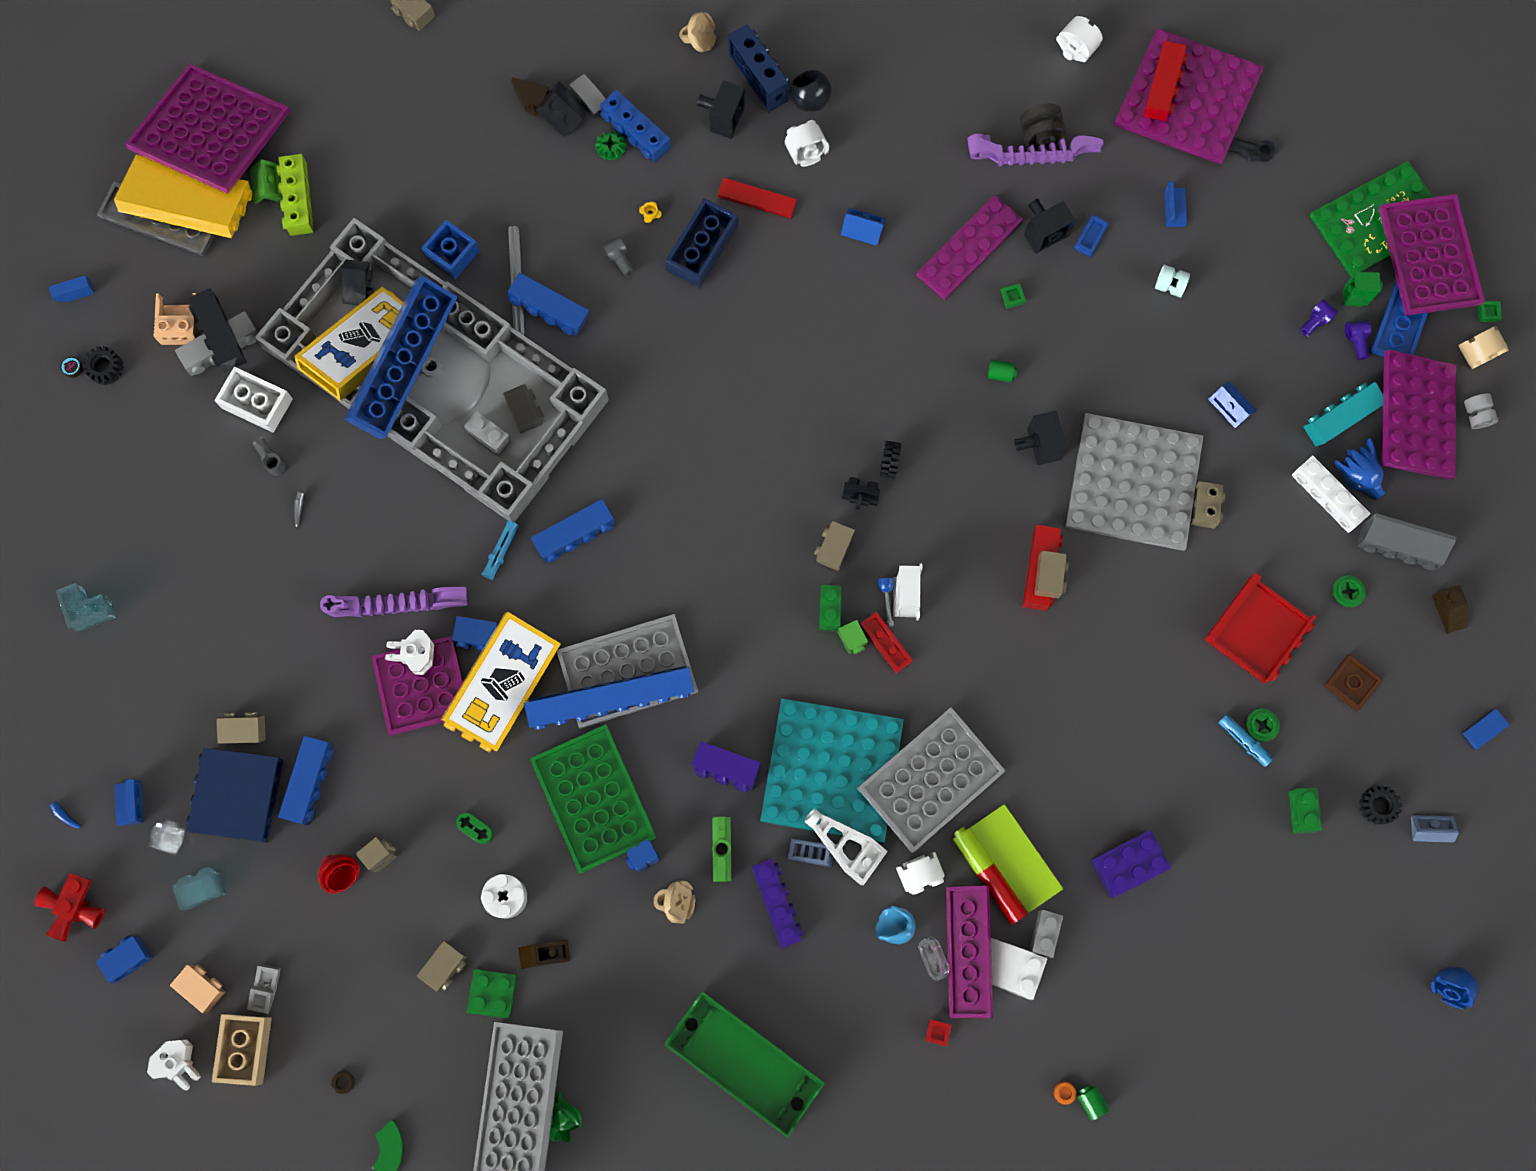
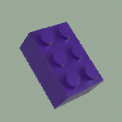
[692,741,760,793]
[1091,830,1171,898]

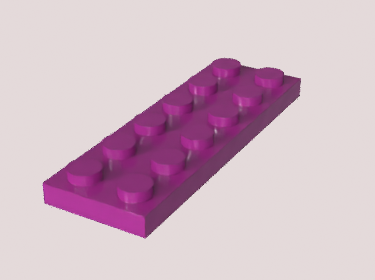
[916,195,1023,300]
[946,886,993,1018]

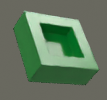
[1000,283,1026,309]
[1478,301,1502,322]

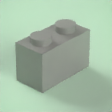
[464,411,510,456]
[1029,910,1063,958]

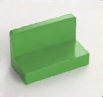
[250,159,282,204]

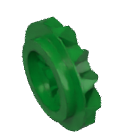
[595,130,626,160]
[1332,575,1366,608]
[1245,709,1280,742]

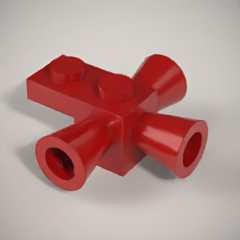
[34,873,105,942]

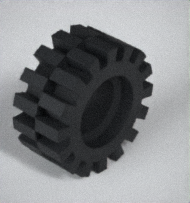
[82,346,124,385]
[880,440,902,478]
[1359,785,1402,825]

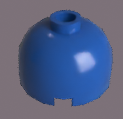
[1431,967,1479,1009]

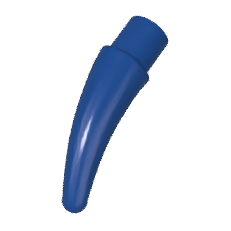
[49,801,81,829]

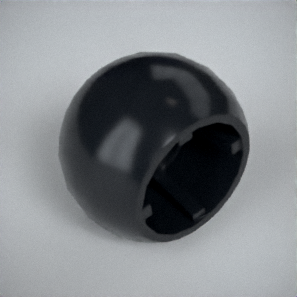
[790,70,831,112]

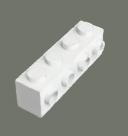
[1292,455,1371,533]

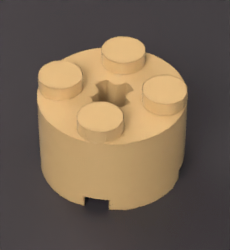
[1458,326,1509,369]

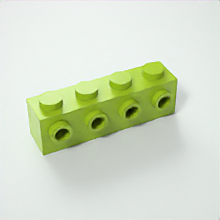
[277,154,314,236]

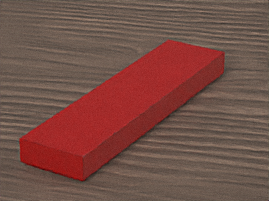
[718,178,797,219]

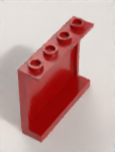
[1204,572,1317,684]

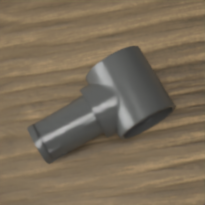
[602,236,634,277]
[252,437,286,476]

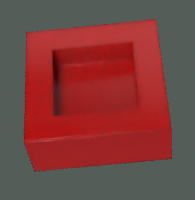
[925,1019,951,1046]

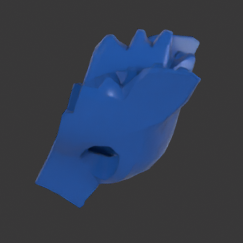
[1335,438,1385,500]

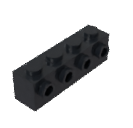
[188,288,247,372]

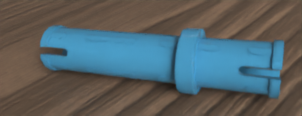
[482,520,519,580]
[1218,714,1274,767]

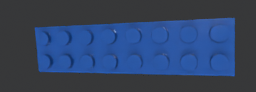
[344,276,457,439]

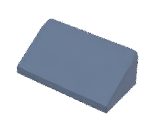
[1411,815,1459,842]

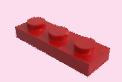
[860,612,913,674]

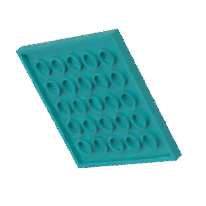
[760,698,904,843]

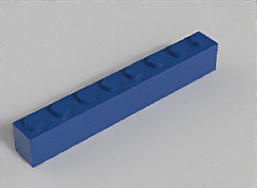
[524,665,694,730]

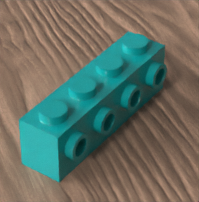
[1303,382,1383,447]

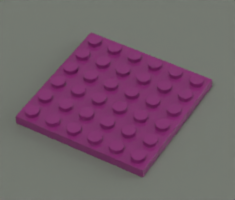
[1114,28,1264,165]
[125,63,290,194]

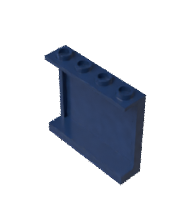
[186,748,283,843]

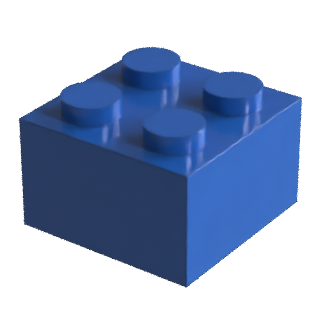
[421,220,480,280]

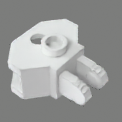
[385,630,434,675]
[147,1039,200,1091]

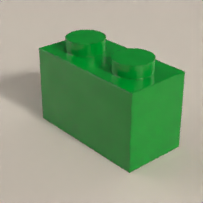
[1343,272,1383,307]
[819,585,841,631]
[1289,788,1322,833]

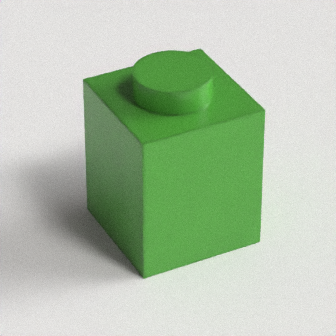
[838,620,868,654]

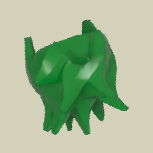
[549,1091,582,1144]

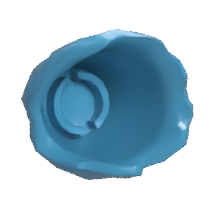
[875,905,916,945]

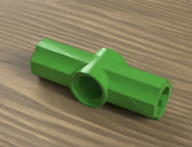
[712,817,732,882]

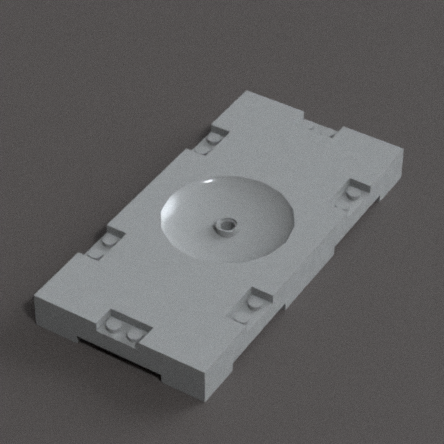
[255,218,609,523]

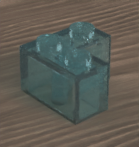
[56,583,116,633]

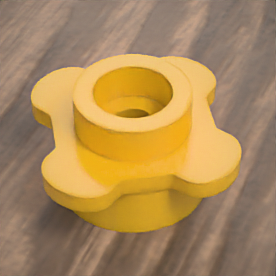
[639,201,662,223]

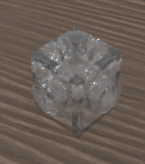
[148,820,185,854]

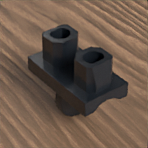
[842,477,880,510]

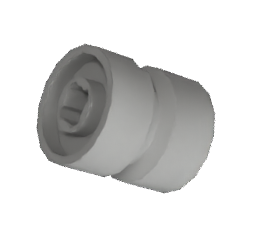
[1464,394,1498,429]

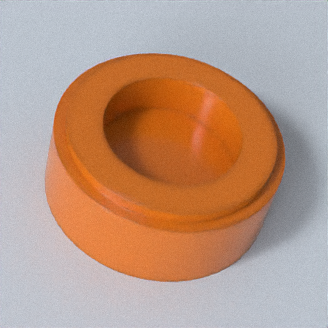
[1053,1082,1076,1104]

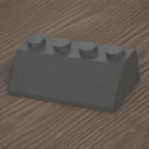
[1357,513,1457,570]

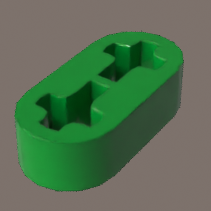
[456,813,493,844]

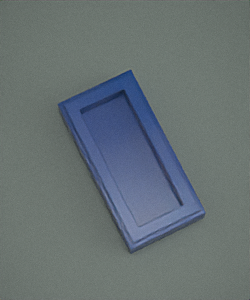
[1074,215,1109,257]
[1462,709,1509,750]

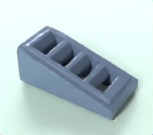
[788,838,833,868]

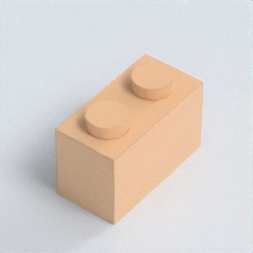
[170,964,226,1013]

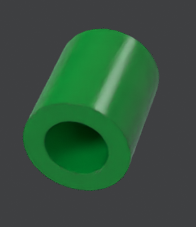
[987,359,1018,382]
[1077,1084,1110,1120]

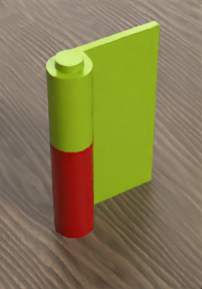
[953,804,1063,925]

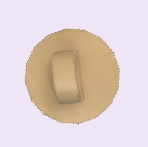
[679,12,716,52]
[654,880,695,924]

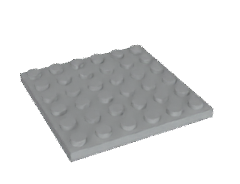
[1065,413,1203,551]

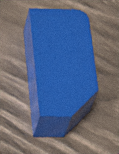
[49,275,94,302]

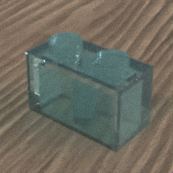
[172,867,226,910]

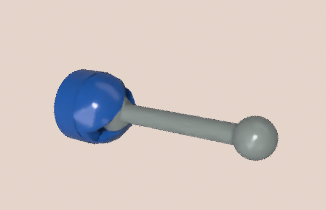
[877,578,894,627]

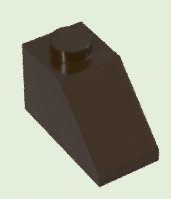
[511,77,549,116]
[1432,585,1468,634]
[518,940,570,969]

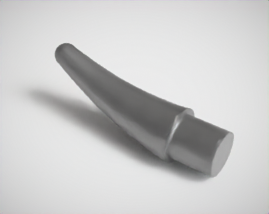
[294,491,305,527]

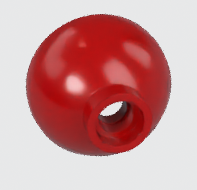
[318,854,360,894]

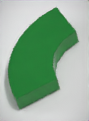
[372,1119,403,1171]

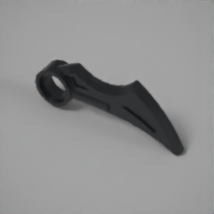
[1228,137,1276,162]

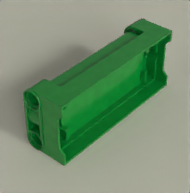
[664,992,825,1138]

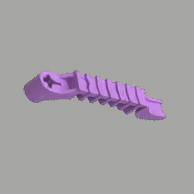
[967,133,1104,166]
[320,587,468,617]

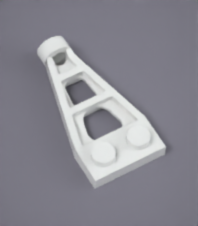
[804,809,888,885]

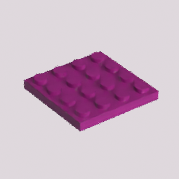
[371,635,463,736]

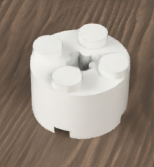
[1056,16,1103,62]
[785,120,829,167]
[896,852,945,895]
[481,874,527,919]

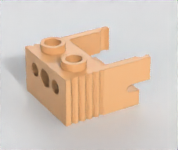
[153,293,201,345]

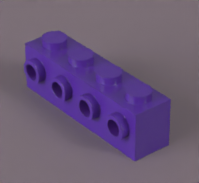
[752,859,804,949]

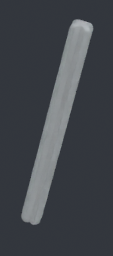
[508,226,525,335]

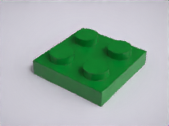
[467,969,517,1019]

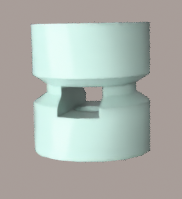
[1155,264,1190,298]

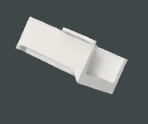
[893,563,922,621]

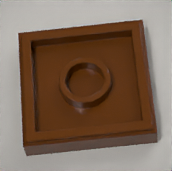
[1323,654,1383,712]

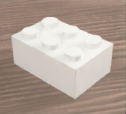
[214,367,293,433]

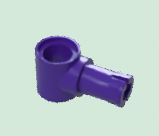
[1300,299,1338,337]
[1345,320,1371,360]

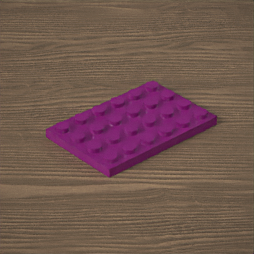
[1379,194,1485,316]
[1382,350,1456,480]

